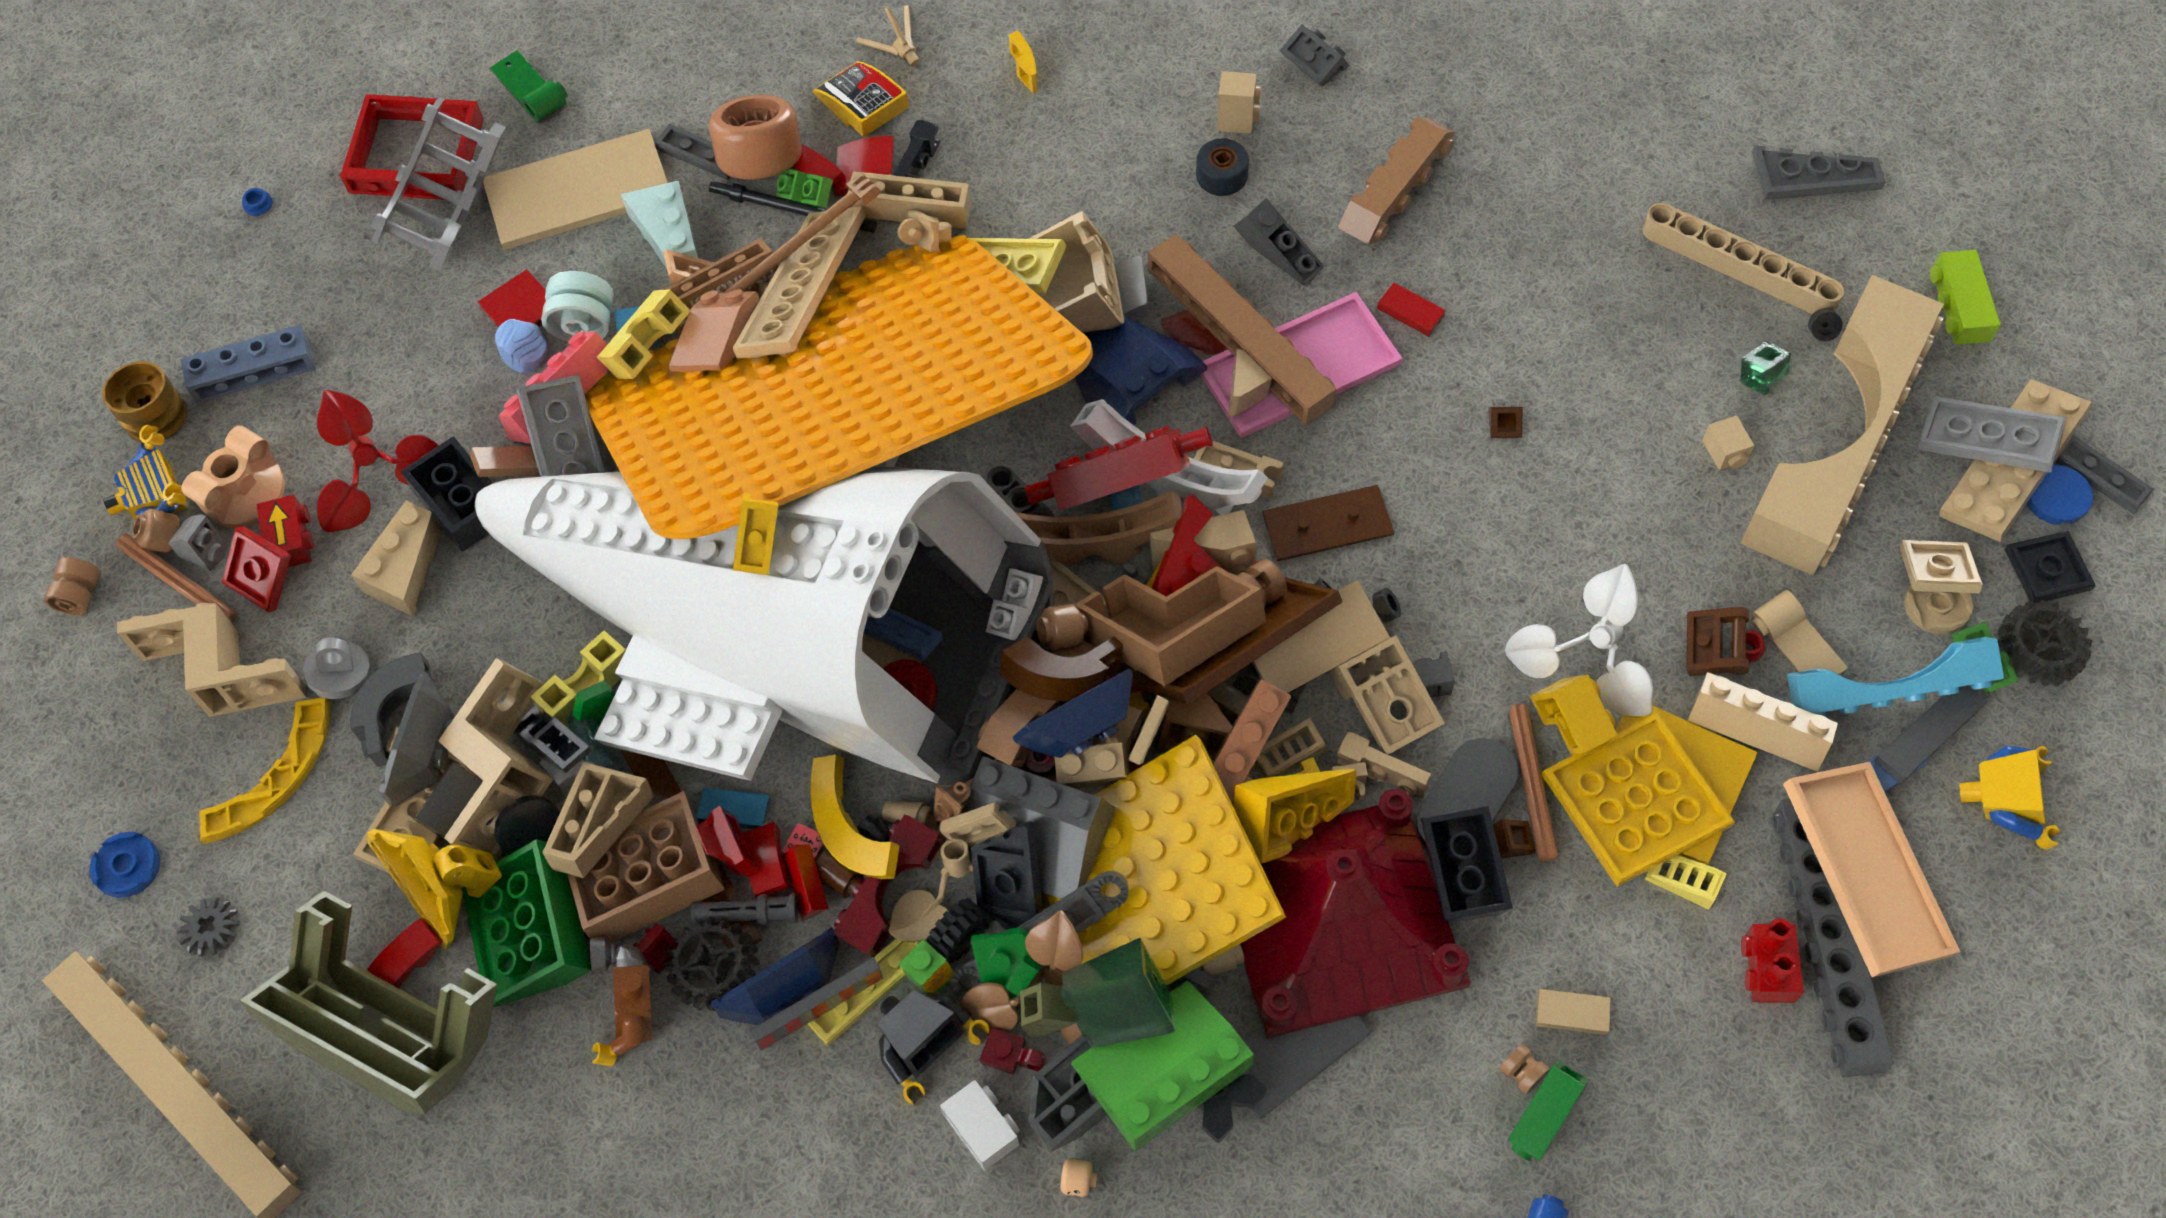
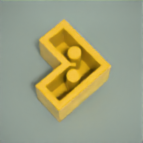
[1530,674,1618,754]

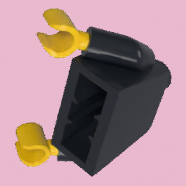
[878,991,989,1105]

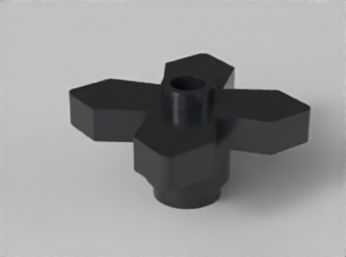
[1198,1074,1267,1143]

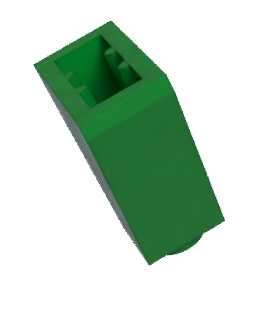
[1508,1060,1589,1161]

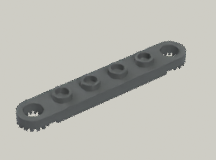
[951,871,1129,998]

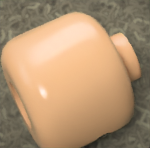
[1060,1158,1098,1198]

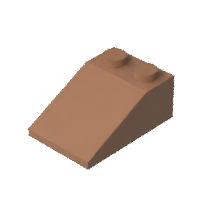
[669,289,759,371]

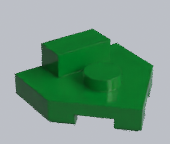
[970,927,1040,999]

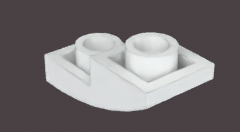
[986,568,1043,640]

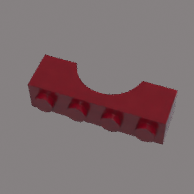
[834,814,946,958]

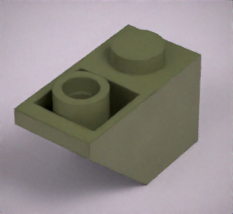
[1020,983,1078,1039]

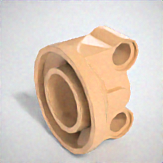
[181,425,285,528]

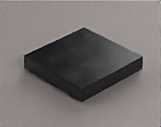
[2004,531,2096,605]

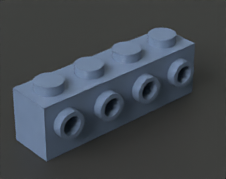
[181,325,316,403]

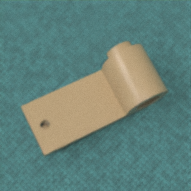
[1751,590,1848,676]

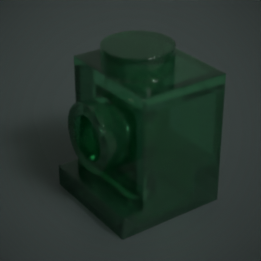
[1740,341,1791,395]

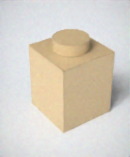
[1702,415,1755,471]

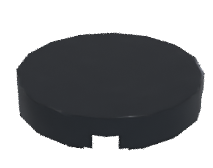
[494,795,560,856]

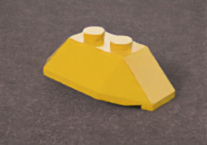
[366,829,464,951]

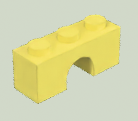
[597,289,691,379]
[530,631,626,728]

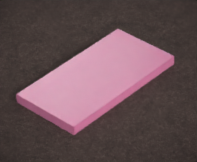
[1200,292,1403,438]

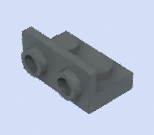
[1279,24,1349,87]

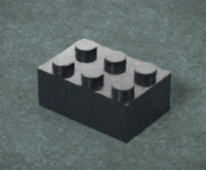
[401,436,493,552]

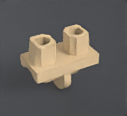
[898,210,951,252]

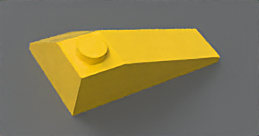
[1233,768,1357,864]

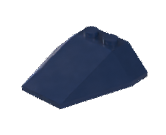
[1075,316,1208,425]

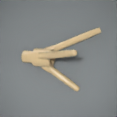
[856,6,920,66]

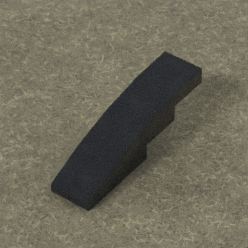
[513,706,592,773]

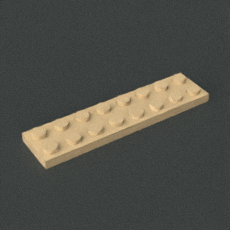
[733,206,866,358]

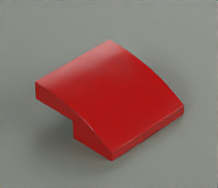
[834,135,894,196]

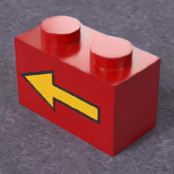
[256,494,315,567]

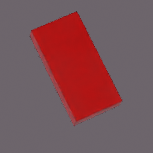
[1377,282,1446,337]

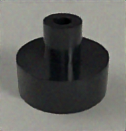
[1808,308,1843,341]
[1372,588,1401,623]

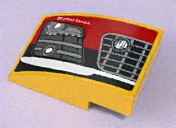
[813,61,909,138]

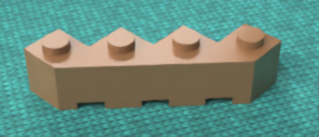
[1338,117,1455,244]
[976,639,1097,767]

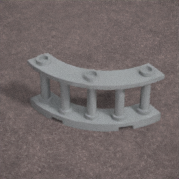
[371,97,506,271]

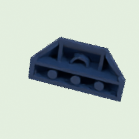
[1012,668,1133,758]
[711,927,839,1025]

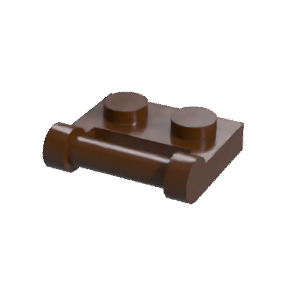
[1686,607,1749,676]

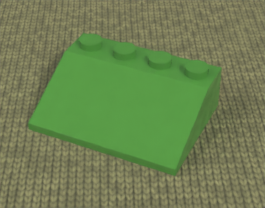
[1071,980,1254,1151]

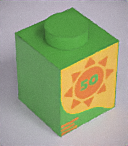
[899,939,954,995]

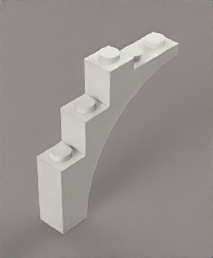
[1070,399,1268,518]

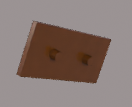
[1262,485,1394,561]

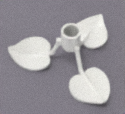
[1505,564,1653,717]

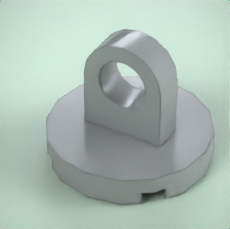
[303,638,371,699]

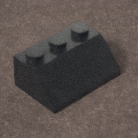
[1421,806,1513,921]

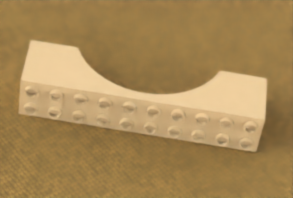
[1740,275,1944,576]

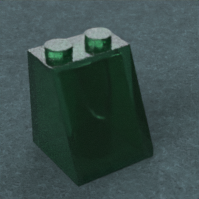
[1059,938,1176,1047]

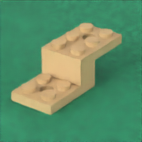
[1328,635,1445,754]

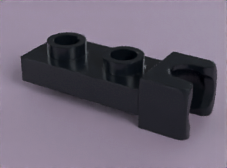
[893,120,940,178]

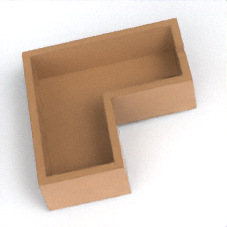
[1074,566,1266,686]

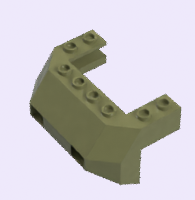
[240,891,497,1114]

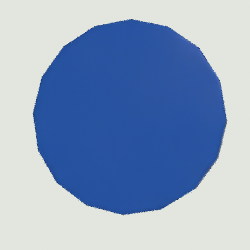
[2027,465,2093,525]
[89,832,161,898]

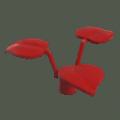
[316,390,439,532]

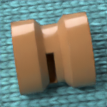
[1499,1044,1550,1095]

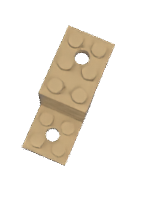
[117,603,307,717]
[438,658,554,862]

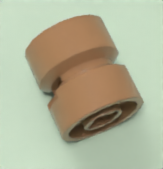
[44,557,101,615]
[1237,559,1287,608]

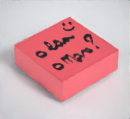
[781,823,825,863]

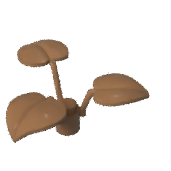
[961,910,1118,1044]

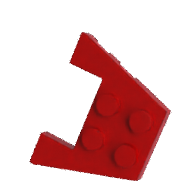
[1151,494,1259,597]

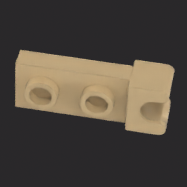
[1194,441,1284,499]
[1336,732,1431,797]

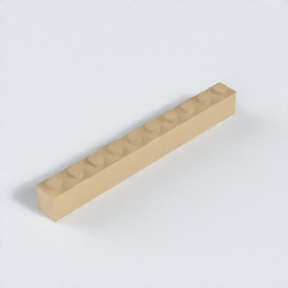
[42,951,302,1218]

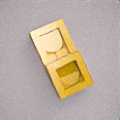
[1008,30,1038,94]

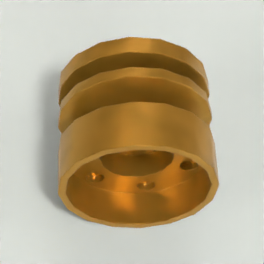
[102,361,188,443]

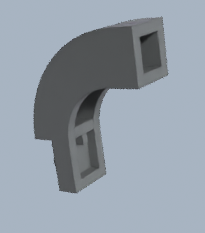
[350,652,432,767]

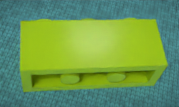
[1930,249,2001,345]

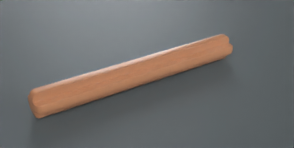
[116,534,237,623]
[1509,704,1558,862]

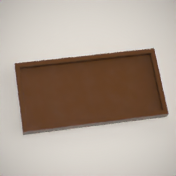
[1132,577,1343,705]

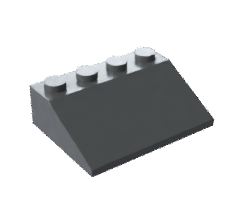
[965,756,1116,899]

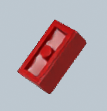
[783,844,829,921]

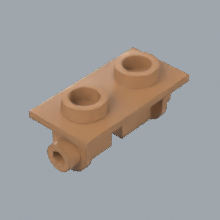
[933,782,971,836]

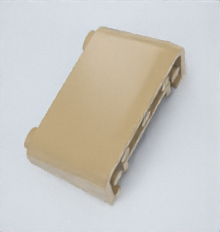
[1028,211,1124,332]

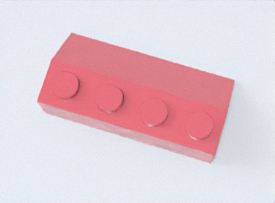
[499,331,609,444]

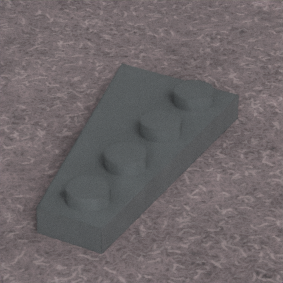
[1752,145,1886,200]

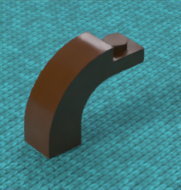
[1000,636,1123,702]

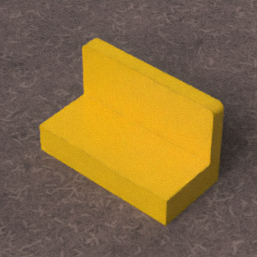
[733,493,779,575]

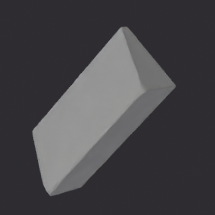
[1115,255,1148,318]

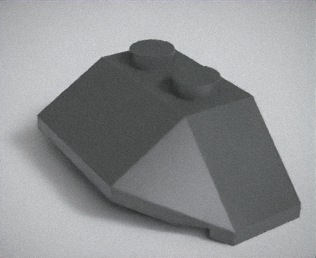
[378,672,455,806]
[1028,1029,1117,1151]

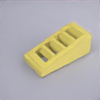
[1645,855,1727,910]

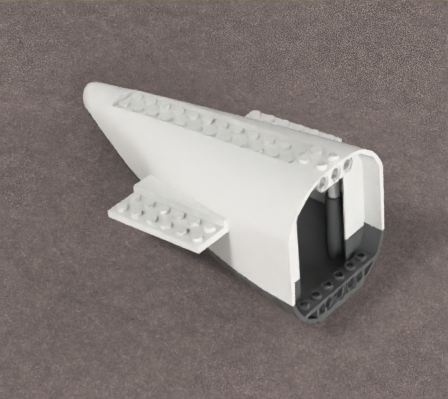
[475,456,1054,786]

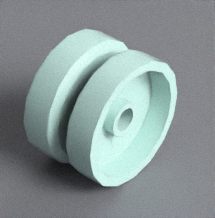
[541,271,614,341]

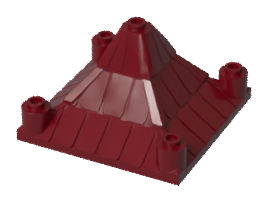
[1240,789,1471,1039]

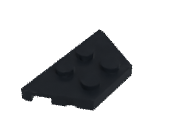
[971,821,1043,930]

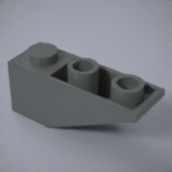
[1234,198,1324,286]

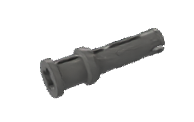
[691,892,798,925]

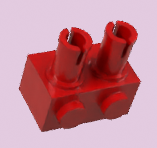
[1741,918,1804,1003]

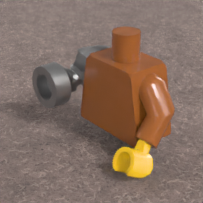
[590,937,652,1067]

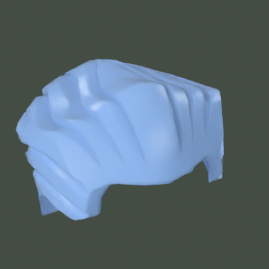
[495,319,549,373]

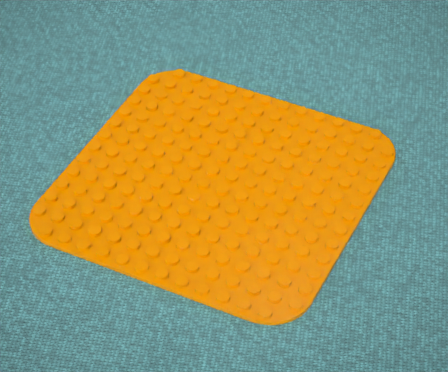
[585,235,1093,539]

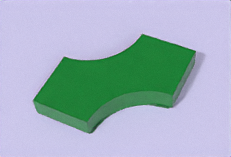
[572,680,617,727]

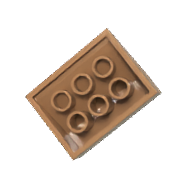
[567,791,725,943]

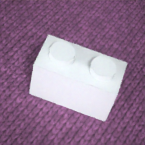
[940,1080,1020,1171]

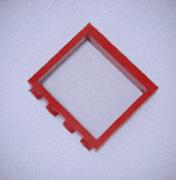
[340,94,484,200]

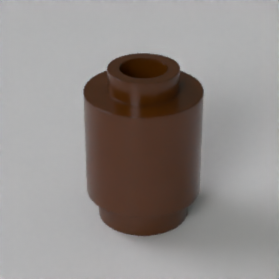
[816,850,865,898]

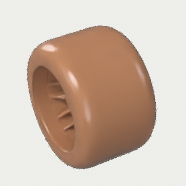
[709,94,802,180]

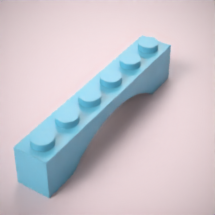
[1787,637,2004,717]

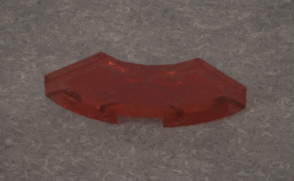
[1161,310,1228,355]

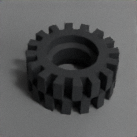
[926,898,991,964]

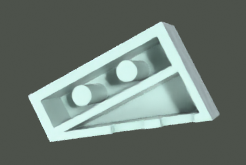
[621,181,698,269]

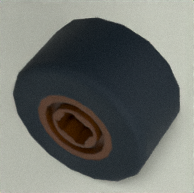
[1196,138,1249,196]

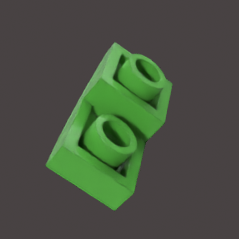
[776,169,833,208]

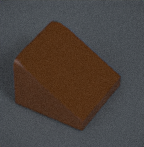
[1488,407,1523,438]
[1493,819,1536,859]

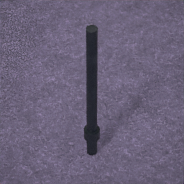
[709,181,877,233]

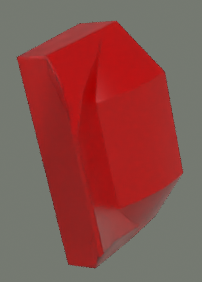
[695,806,760,878]

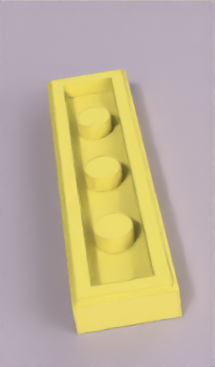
[807,938,920,1047]

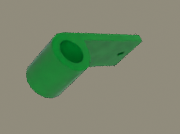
[489,50,568,123]

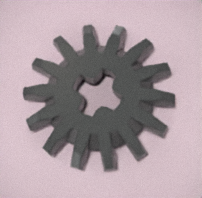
[177,897,240,957]

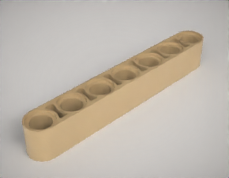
[1643,203,1844,314]

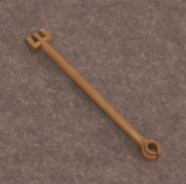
[723,173,880,293]

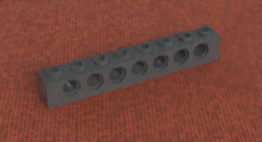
[1772,799,1894,1077]

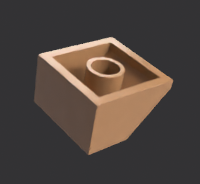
[1157,692,1232,755]

